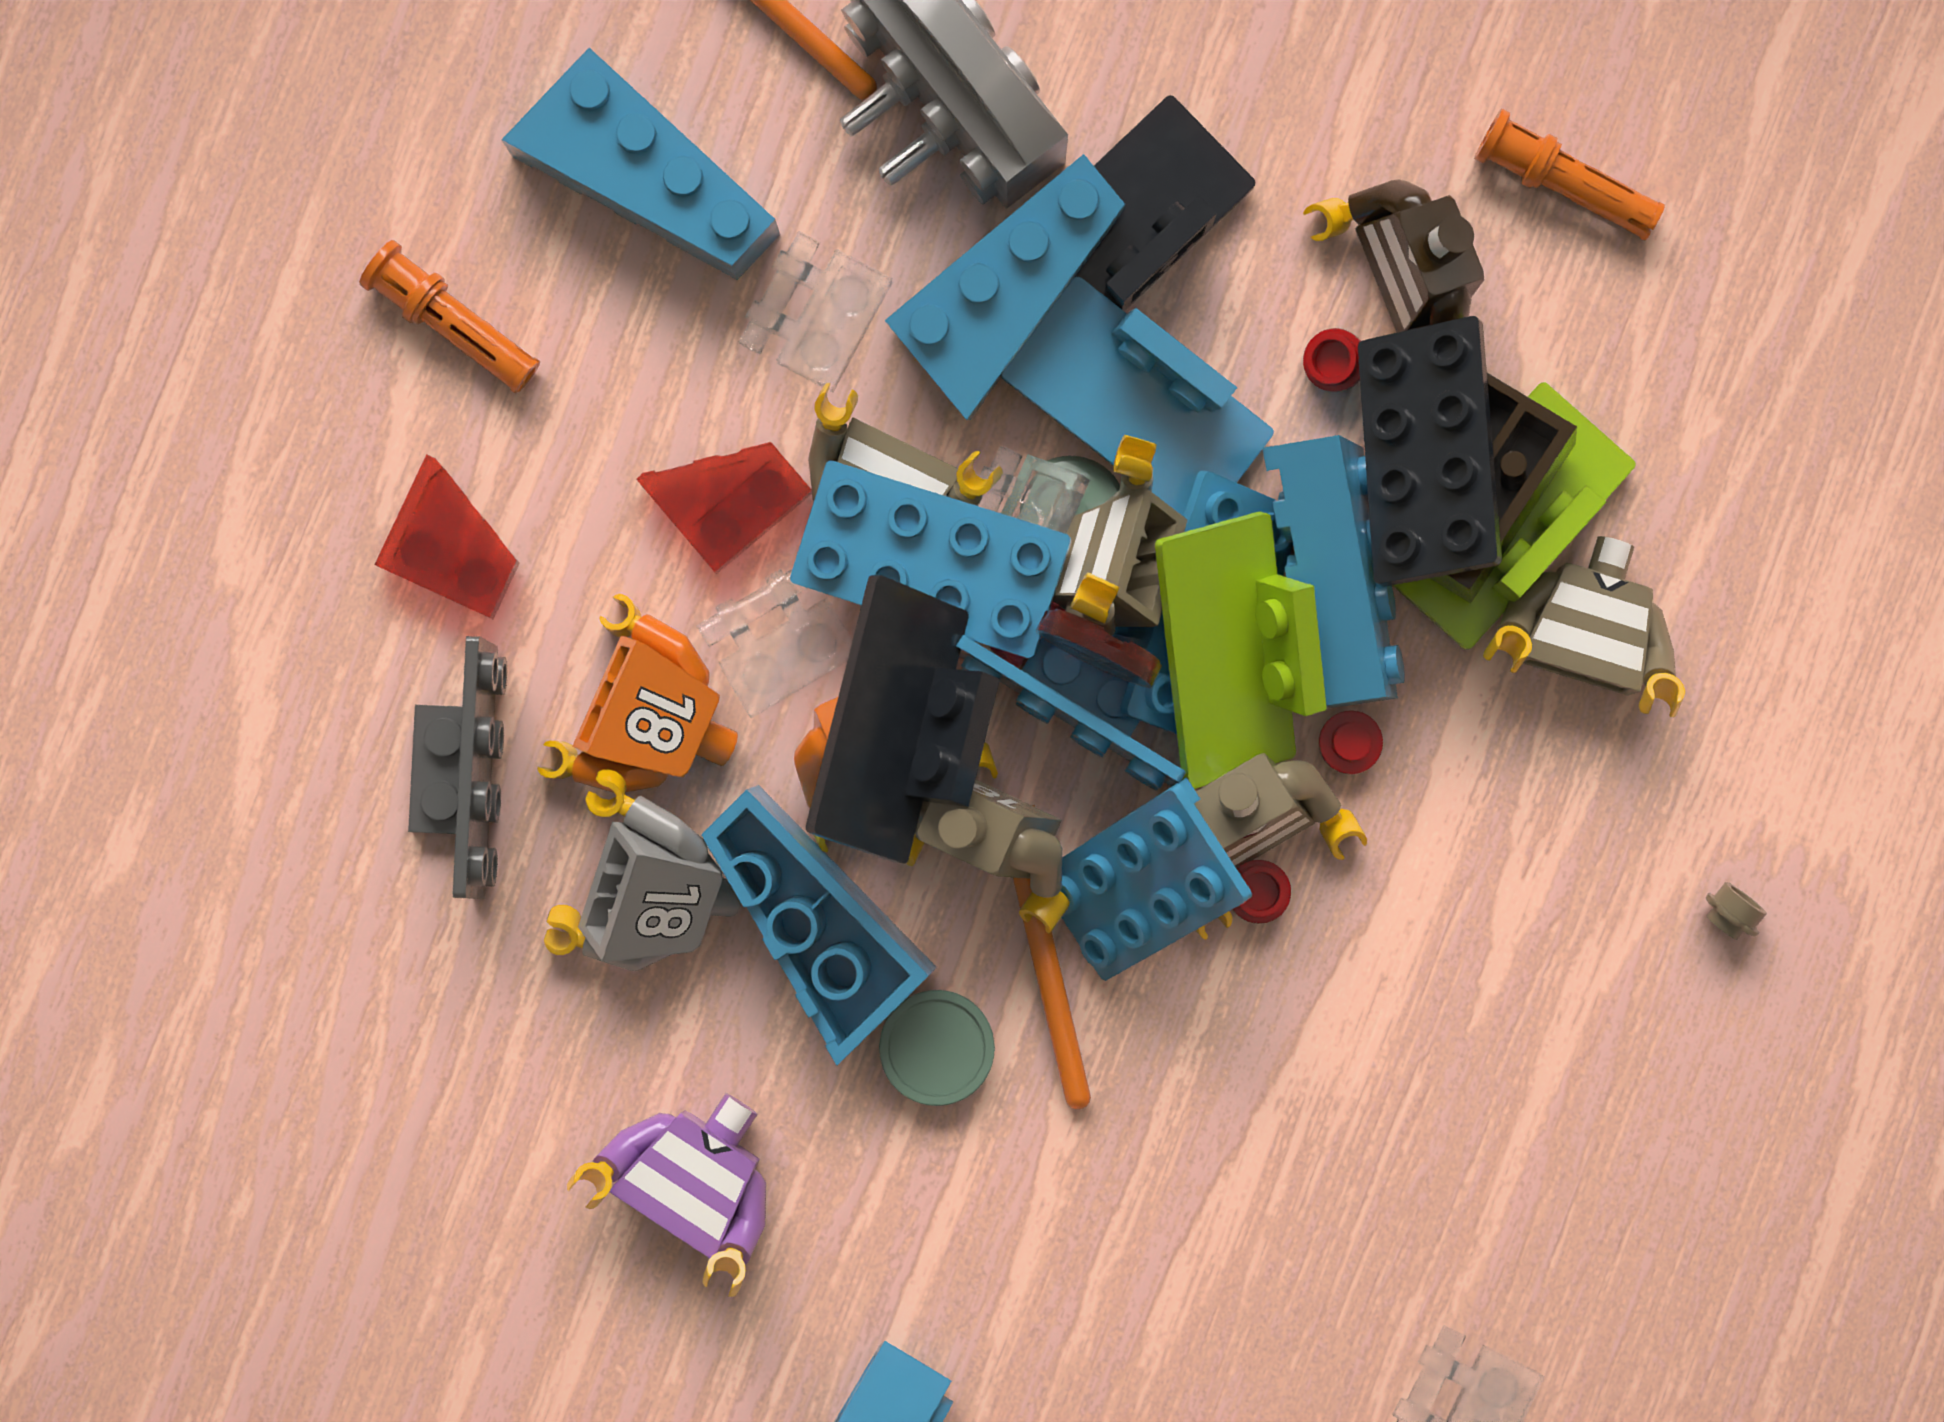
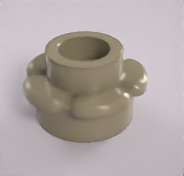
[1706,882,1767,940]

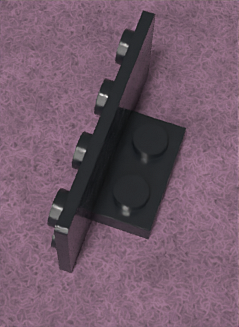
[1075,95,1256,312]
[1358,316,1502,587]
[806,575,1000,864]

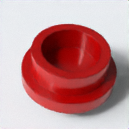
[1303,328,1361,392]
[1318,710,1383,774]
[1232,860,1291,924]

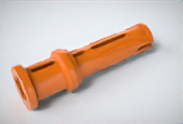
[1474,108,1665,241]
[359,240,540,394]

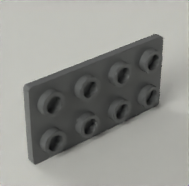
[408,636,507,899]

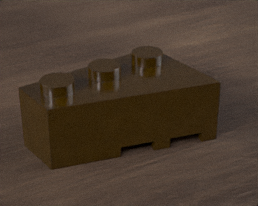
[1430,373,1577,603]

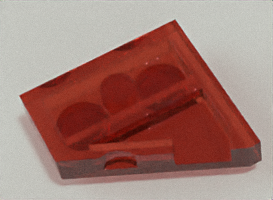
[636,442,812,575]
[374,454,520,620]

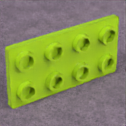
[1392,382,1636,650]
[1155,512,1327,789]

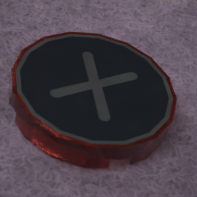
[1036,609,1162,688]

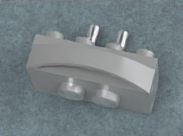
[840,0,1068,209]

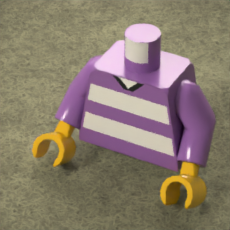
[567,1093,766,1297]

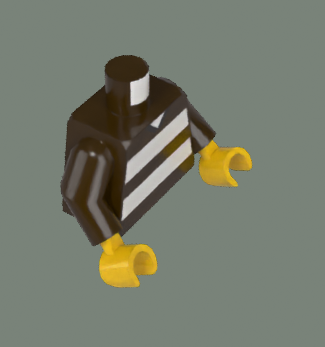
[1303,179,1484,332]

